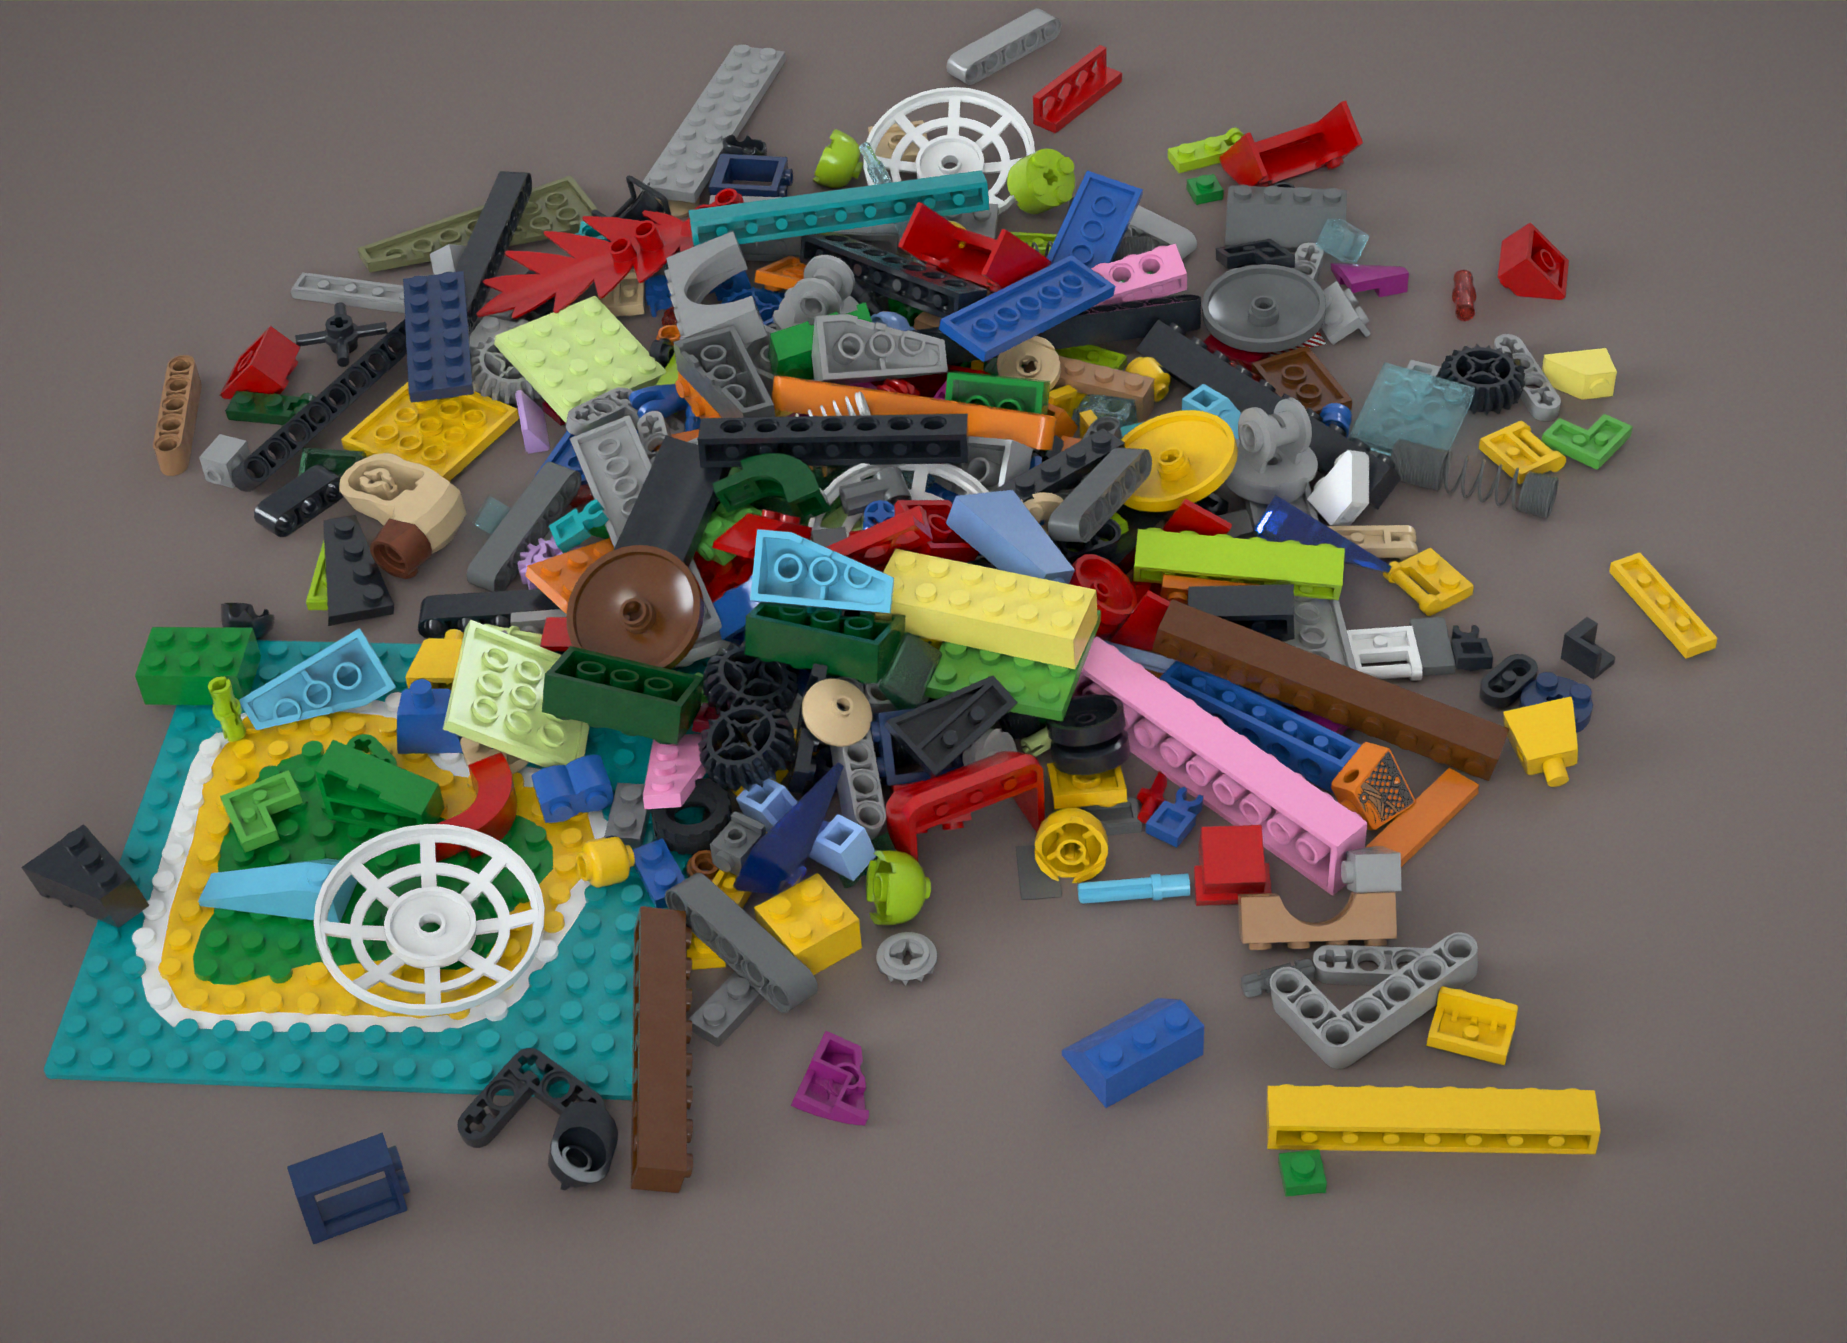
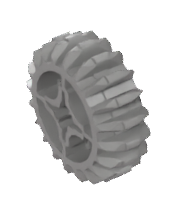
[471,337,541,407]

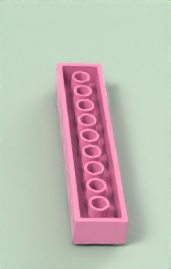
[1072,637,1367,896]

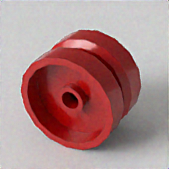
[1069,554,1137,641]

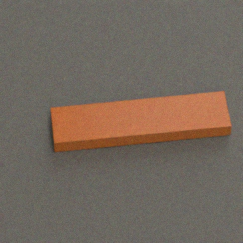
[1365,767,1479,867]

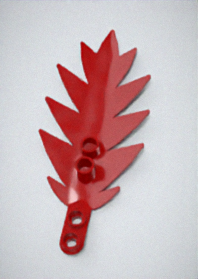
[476,188,744,319]

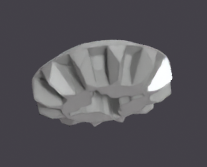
[876,932,937,985]

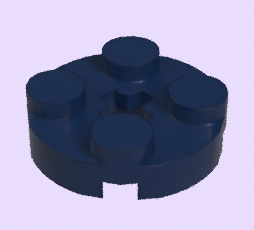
[1519,672,1593,733]

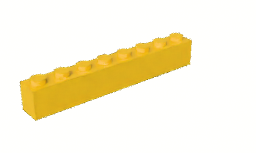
[1266,1084,1601,1154]

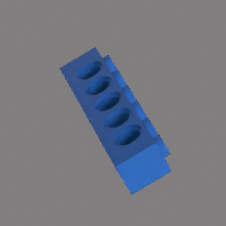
[1159,660,1361,794]

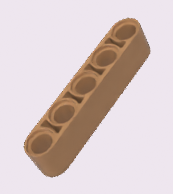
[153,355,202,476]

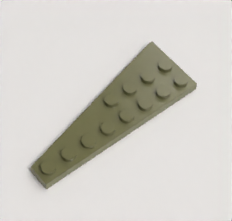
[357,175,599,272]

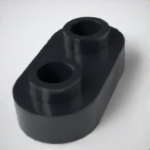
[1479,654,1538,708]

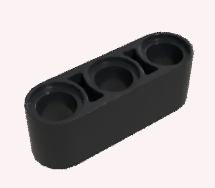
[254,465,343,537]

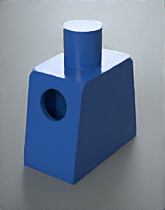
[397,679,463,754]

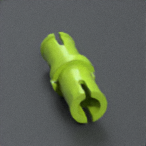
[208,677,246,742]

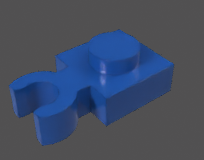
[645,275,673,317]
[1146,787,1203,848]

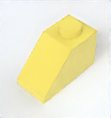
[1542,348,1617,400]

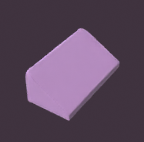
[515,390,550,454]

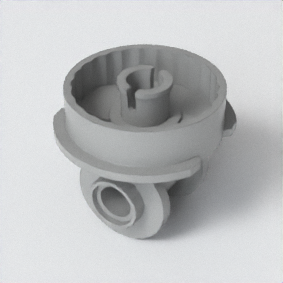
[773,255,859,331]
[1225,398,1318,505]

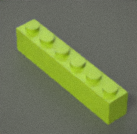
[1133,528,1345,600]

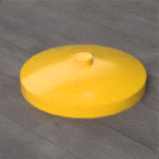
[1121,410,1238,512]

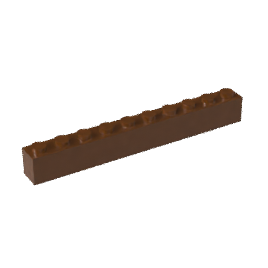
[1152,599,1509,781]

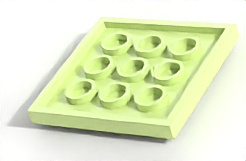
[494,296,666,423]
[443,620,589,768]

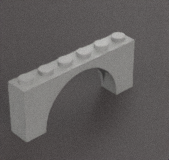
[664,231,767,345]

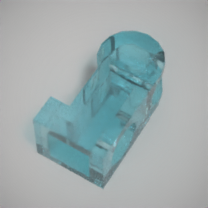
[1073,394,1138,429]

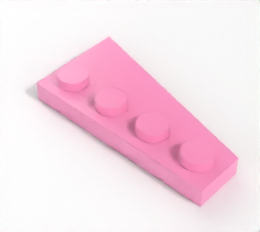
[643,734,706,809]

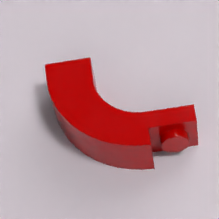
[435,752,517,862]

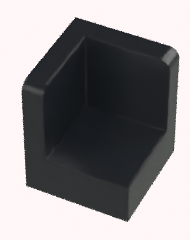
[1561,617,1615,680]

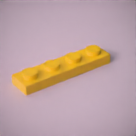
[1609,552,1718,659]

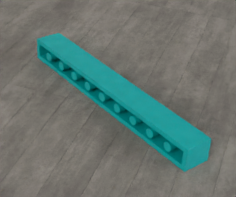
[688,170,990,246]

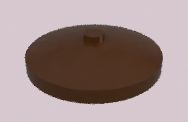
[566,545,704,669]

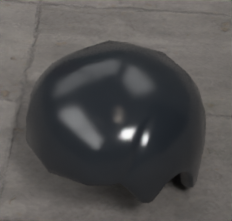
[722,134,767,156]
[221,603,275,640]

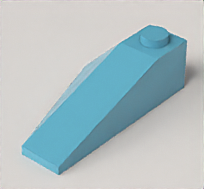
[750,529,894,614]
[239,628,396,730]
[198,858,357,923]

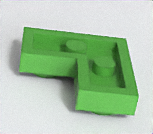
[1542,414,1633,470]
[220,770,303,853]

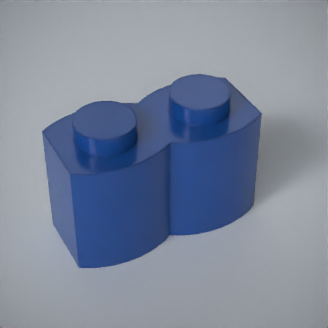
[531,755,614,823]

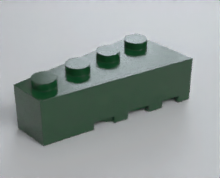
[745,602,906,684]

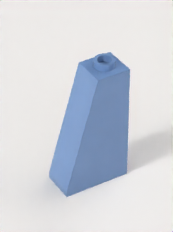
[946,490,1075,584]

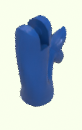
[629,384,701,432]

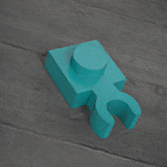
[549,499,609,553]

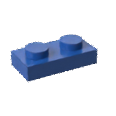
[632,838,685,909]

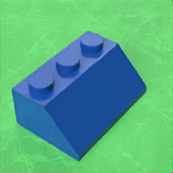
[1062,998,1204,1108]

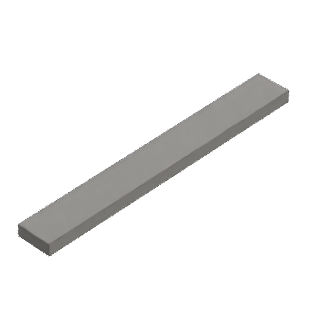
[290,272,517,322]

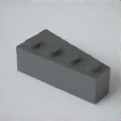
[673,326,775,418]

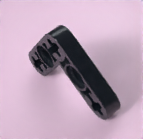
[457,1048,607,1148]

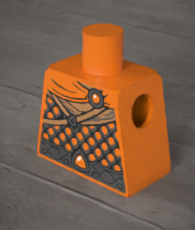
[1331,742,1416,831]

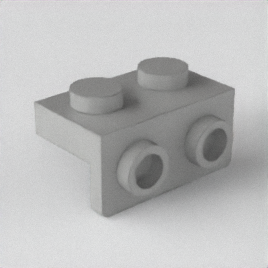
[1321,281,1371,345]

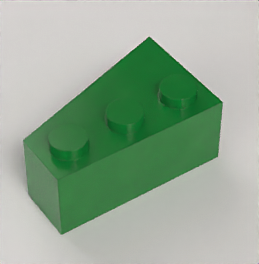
[768,302,872,380]
[314,740,445,831]

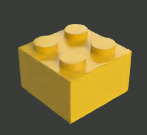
[754,873,862,975]

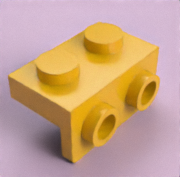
[1426,986,1519,1066]

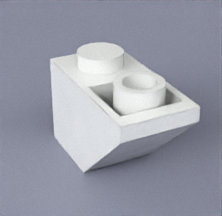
[1307,450,1369,526]

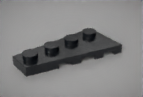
[323,515,394,626]

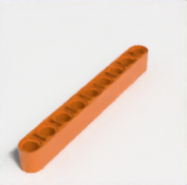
[771,376,1057,450]

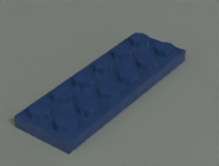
[403,271,474,403]

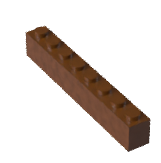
[631,906,693,1193]

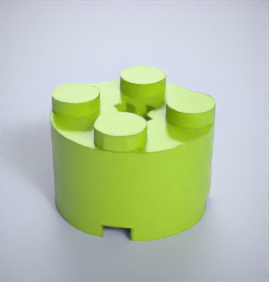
[1007,148,1075,214]

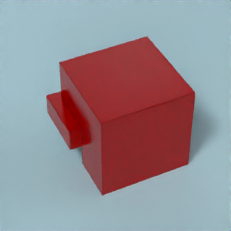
[1193,825,1271,906]

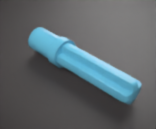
[1077,873,1190,904]

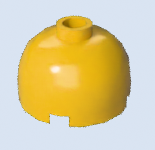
[1035,808,1108,883]

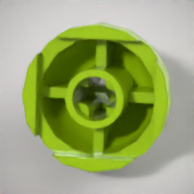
[813,129,864,188]
[866,851,931,925]

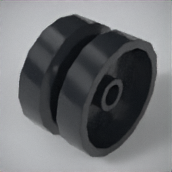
[1046,694,1130,775]

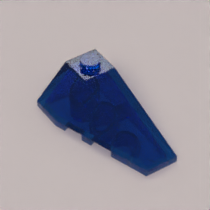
[1253,495,1392,574]
[733,762,844,894]

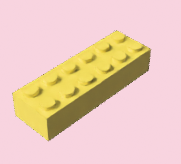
[873,549,1098,669]

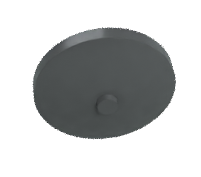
[1202,264,1326,352]

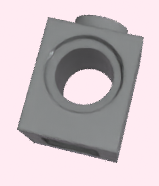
[199,434,250,488]

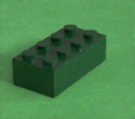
[542,646,704,745]

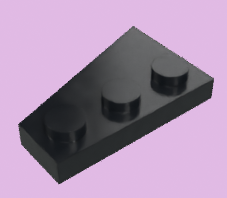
[788,663,828,794]

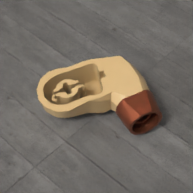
[339,453,467,579]

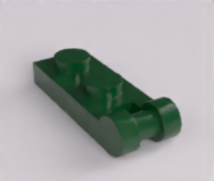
[225,391,315,425]

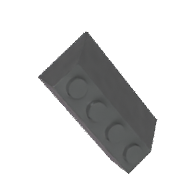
[1225,185,1347,254]

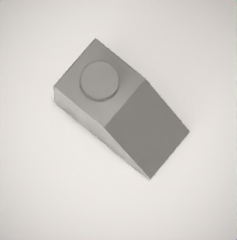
[1341,846,1402,893]

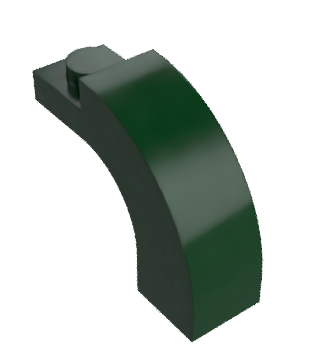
[712,453,831,523]

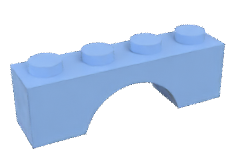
[736,778,876,881]

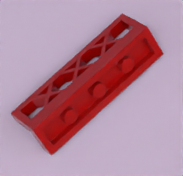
[1033,45,1122,134]
[826,505,933,567]

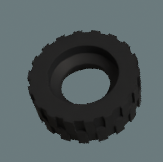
[651,778,733,855]

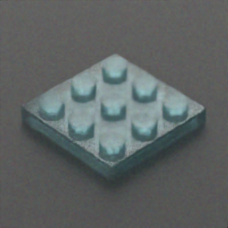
[1348,362,1475,456]

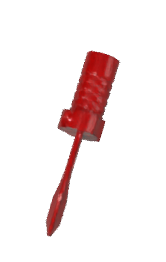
[1137,771,1167,824]

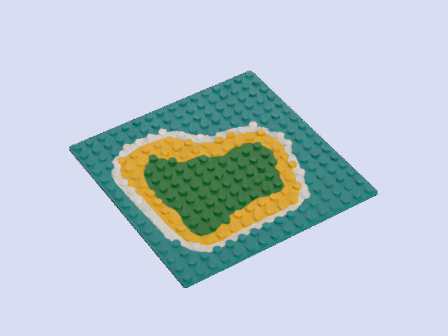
[44,640,711,1100]

